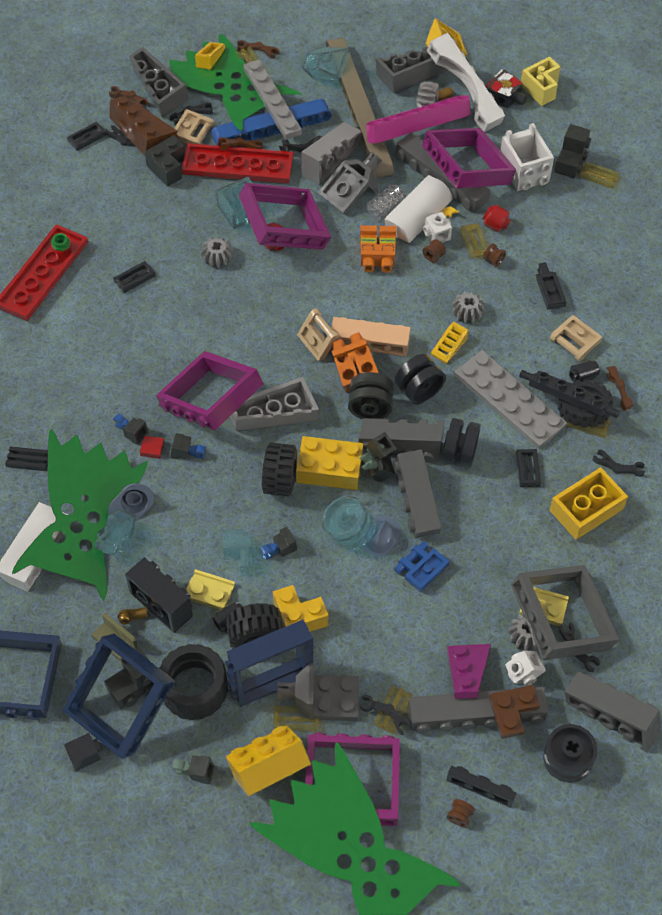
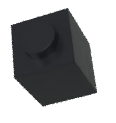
[64,733,102,772]

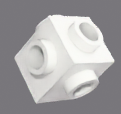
[423,212,452,243]
[505,650,546,686]

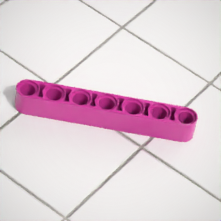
[366,95,471,143]

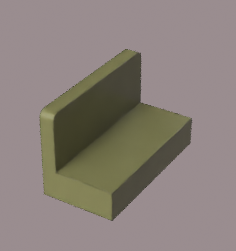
[91,613,138,662]

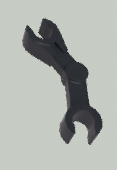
[169,102,213,125]
[106,125,136,147]
[279,136,322,153]
[593,449,645,477]
[559,622,600,672]
[359,695,411,736]

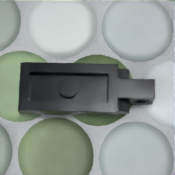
[536,262,566,310]

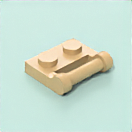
[174,109,215,144]
[297,309,340,361]
[549,315,602,362]

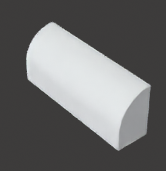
[385,175,453,243]
[0,502,71,592]

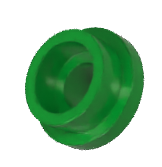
[51,233,70,251]

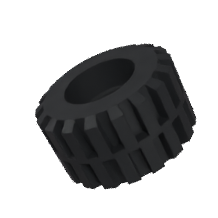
[262,442,297,497]
[226,603,283,649]

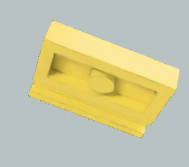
[186,569,235,610]
[519,587,569,626]

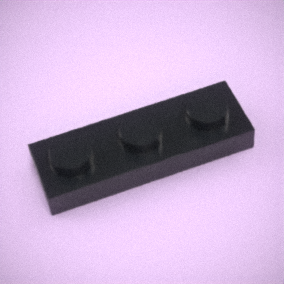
[446,765,516,808]

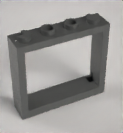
[510,565,619,661]

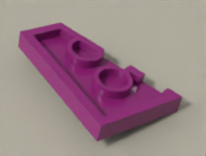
[447,644,491,699]

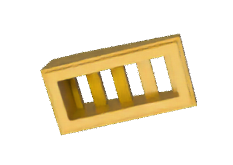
[195,42,226,69]
[430,322,469,364]

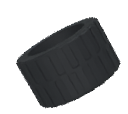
[159,644,228,720]

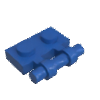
[394,541,450,592]

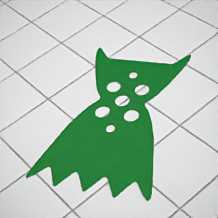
[169,33,301,131]
[12,429,149,601]
[250,743,461,915]

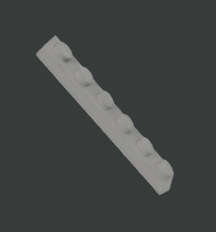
[243,60,302,140]

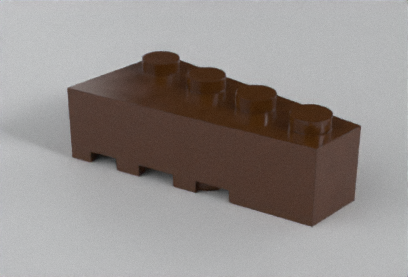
[109,96,178,156]

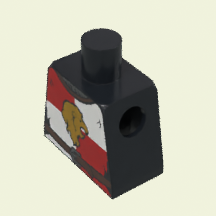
[485,68,527,108]

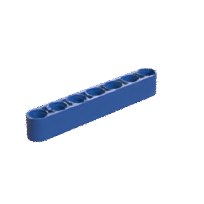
[211,99,332,147]

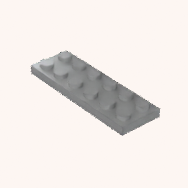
[454,350,567,449]

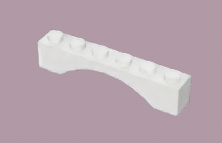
[427,33,505,132]

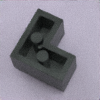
[554,124,592,179]
[145,135,185,187]
[104,647,154,709]

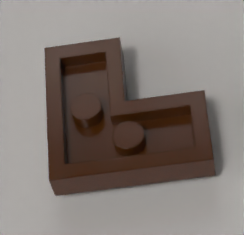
[489,685,540,739]

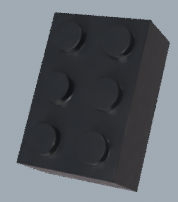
[125,557,193,633]

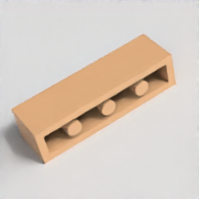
[331,317,410,357]

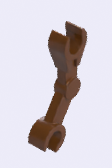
[237,40,279,59]
[109,86,150,108]
[217,137,263,150]
[606,366,633,411]

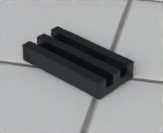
[67,121,107,151]
[113,261,156,293]
[5,446,48,471]
[516,449,541,487]

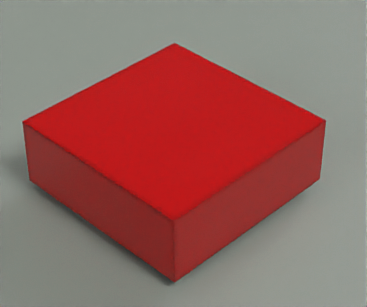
[140,435,165,459]

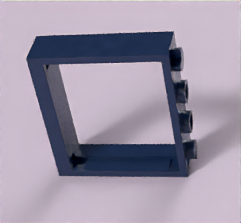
[225,619,314,707]
[0,630,62,720]
[63,633,175,760]

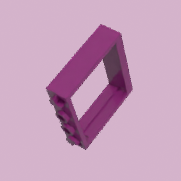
[422,128,516,189]
[239,183,331,250]
[156,351,264,431]
[305,732,400,826]

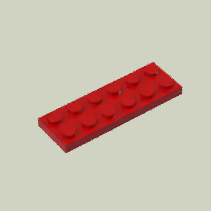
[182,143,294,184]
[0,224,88,321]

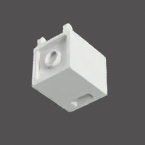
[500,123,554,191]

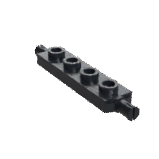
[519,370,620,419]

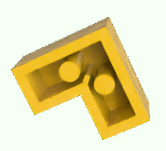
[273,585,328,632]

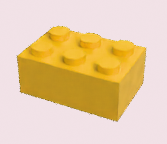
[296,436,363,490]
[549,467,628,540]
[225,725,311,797]

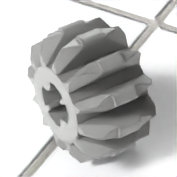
[417,82,439,107]
[201,236,233,269]
[452,291,485,324]
[508,614,537,650]

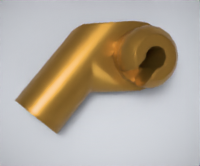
[438,87,454,101]
[118,607,148,625]

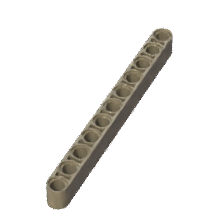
[326,37,394,179]

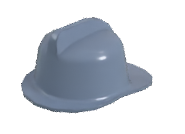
[108,484,154,526]
[361,515,402,557]

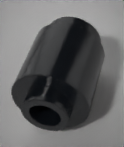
[569,360,600,382]
[212,601,242,632]

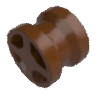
[422,239,446,263]
[483,243,506,267]
[446,799,475,828]

